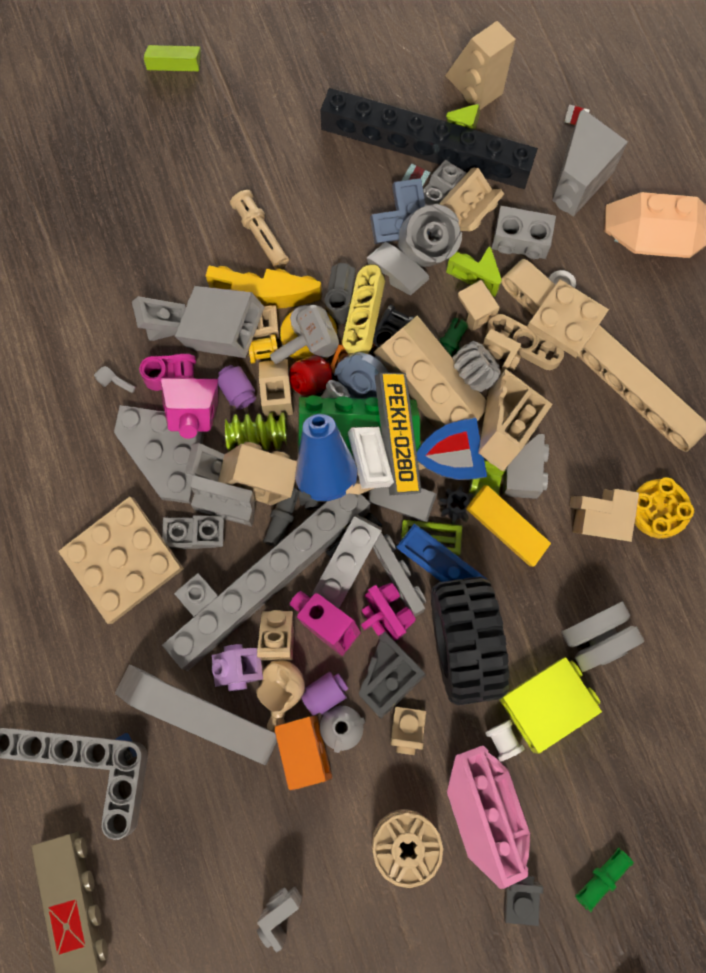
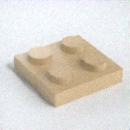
[527,279,609,358]

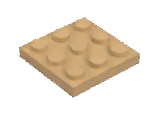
[58,497,184,624]

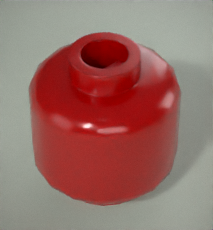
[289,355,333,397]

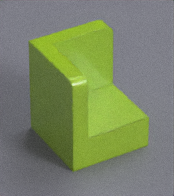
[468,460,505,497]

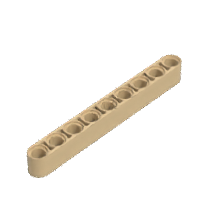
[501,259,706,452]

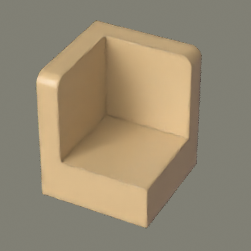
[458,280,500,332]

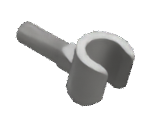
[94,366,136,393]

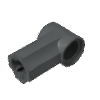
[324,263,356,325]

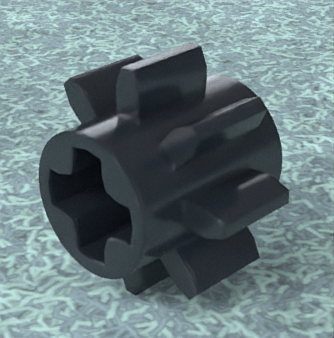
[438,486,473,525]

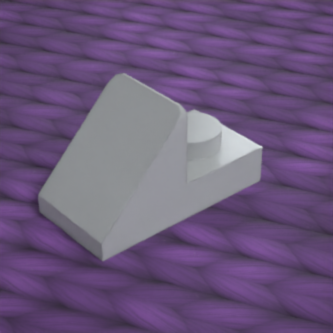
[132,296,186,341]
[185,443,225,482]

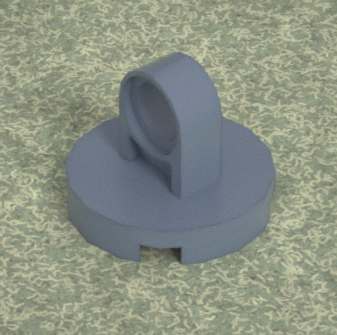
[335,352,388,399]

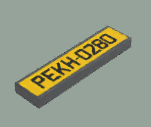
[375,373,421,496]

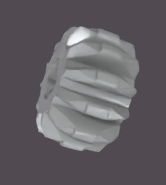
[453,341,501,392]

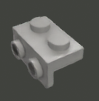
[257,887,302,953]

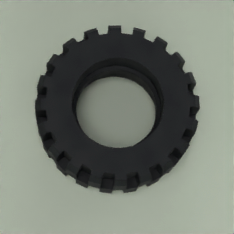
[431,577,509,705]

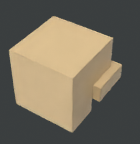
[569,489,639,542]

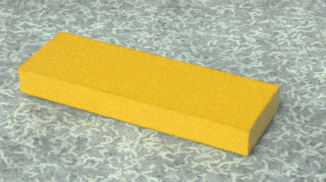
[466,485,551,567]

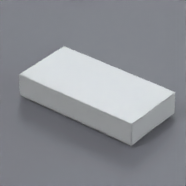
[348,427,394,489]

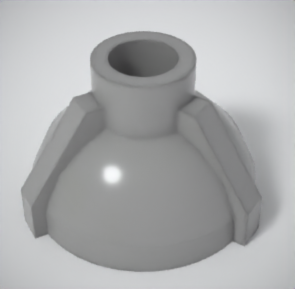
[320,706,365,753]

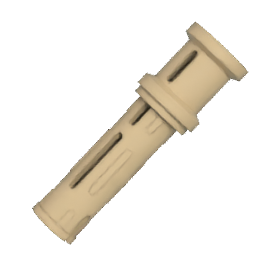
[230,190,289,269]

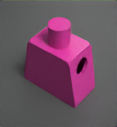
[161,378,218,439]
[290,591,361,656]

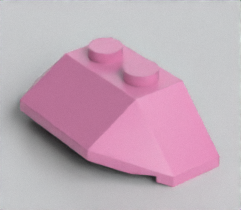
[447,746,530,889]

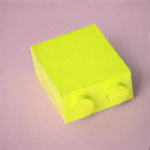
[499,657,602,754]

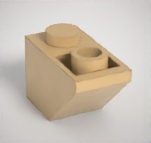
[259,359,293,418]
[257,610,294,661]

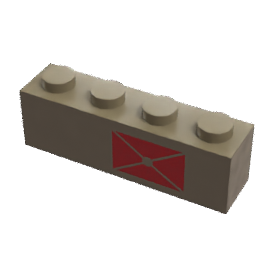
[31,831,108,973]

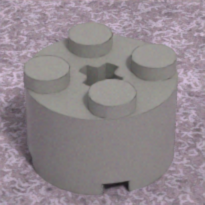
[398,204,462,267]

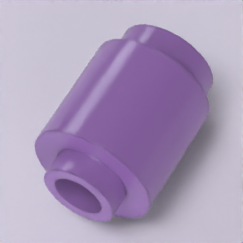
[218,365,256,410]
[301,671,349,716]

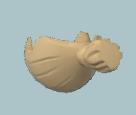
[256,660,305,733]

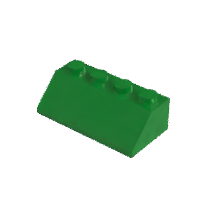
[298,396,420,463]

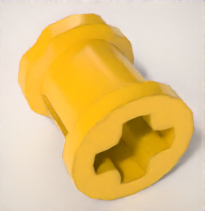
[249,334,278,364]

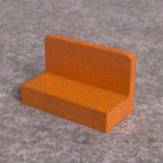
[274,716,332,790]

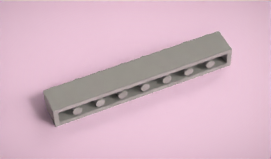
[162,493,370,671]

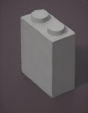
[175,286,264,358]

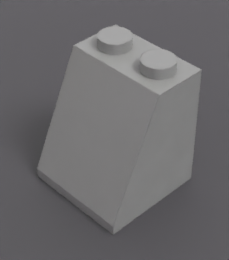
[552,109,628,217]

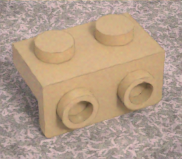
[439,168,504,232]

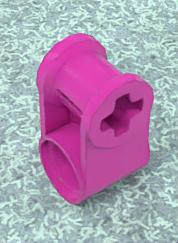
[139,354,196,391]

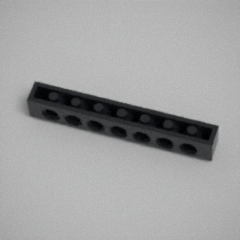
[320,88,538,190]

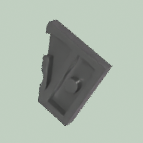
[359,632,426,719]

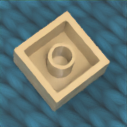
[218,442,297,505]

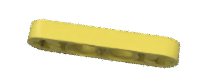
[342,265,385,355]

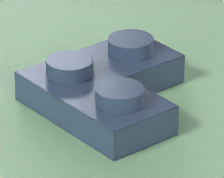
[370,178,430,244]

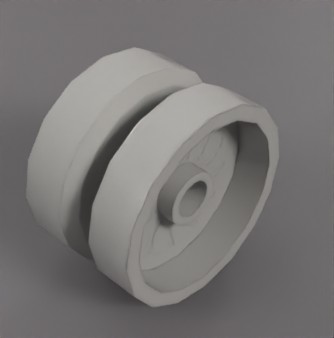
[561,601,645,672]

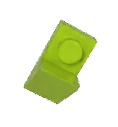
[446,246,502,297]

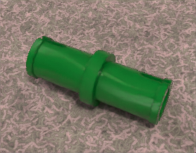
[574,848,634,913]

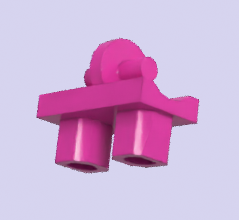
[361,583,416,642]

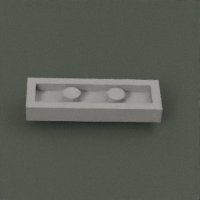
[312,513,382,609]
[372,533,426,617]

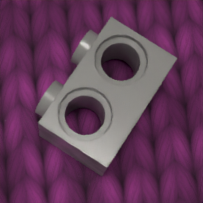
[491,206,556,259]

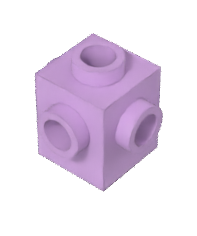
[212,644,263,691]

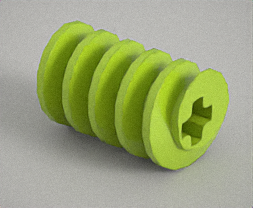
[225,412,287,452]

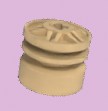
[371,809,443,888]

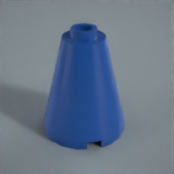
[295,414,358,501]

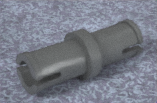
[263,488,299,547]

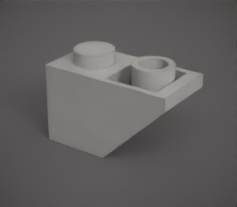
[502,434,549,499]

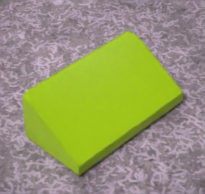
[144,45,201,71]
[446,104,480,130]

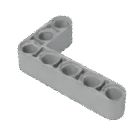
[115,664,277,765]
[0,728,148,840]

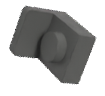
[504,875,543,926]

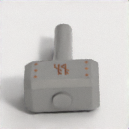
[270,305,339,364]

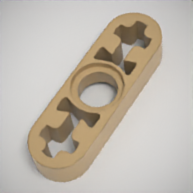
[486,314,564,370]

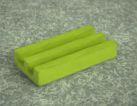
[401,520,462,557]

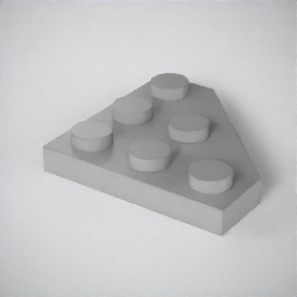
[114,405,205,504]

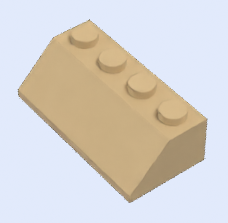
[373,315,487,430]

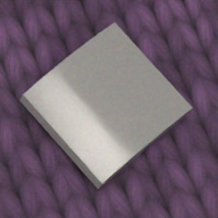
[190,475,255,527]

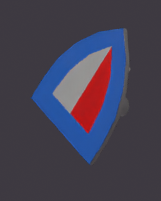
[416,418,487,480]

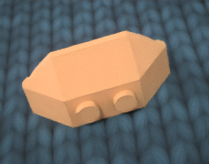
[604,192,706,258]

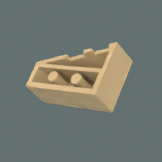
[445,21,516,110]
[479,369,553,471]

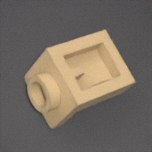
[483,329,522,374]
[390,707,426,755]

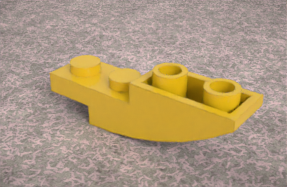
[206,265,322,309]

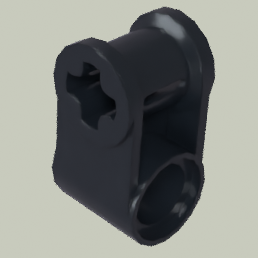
[371,304,416,357]

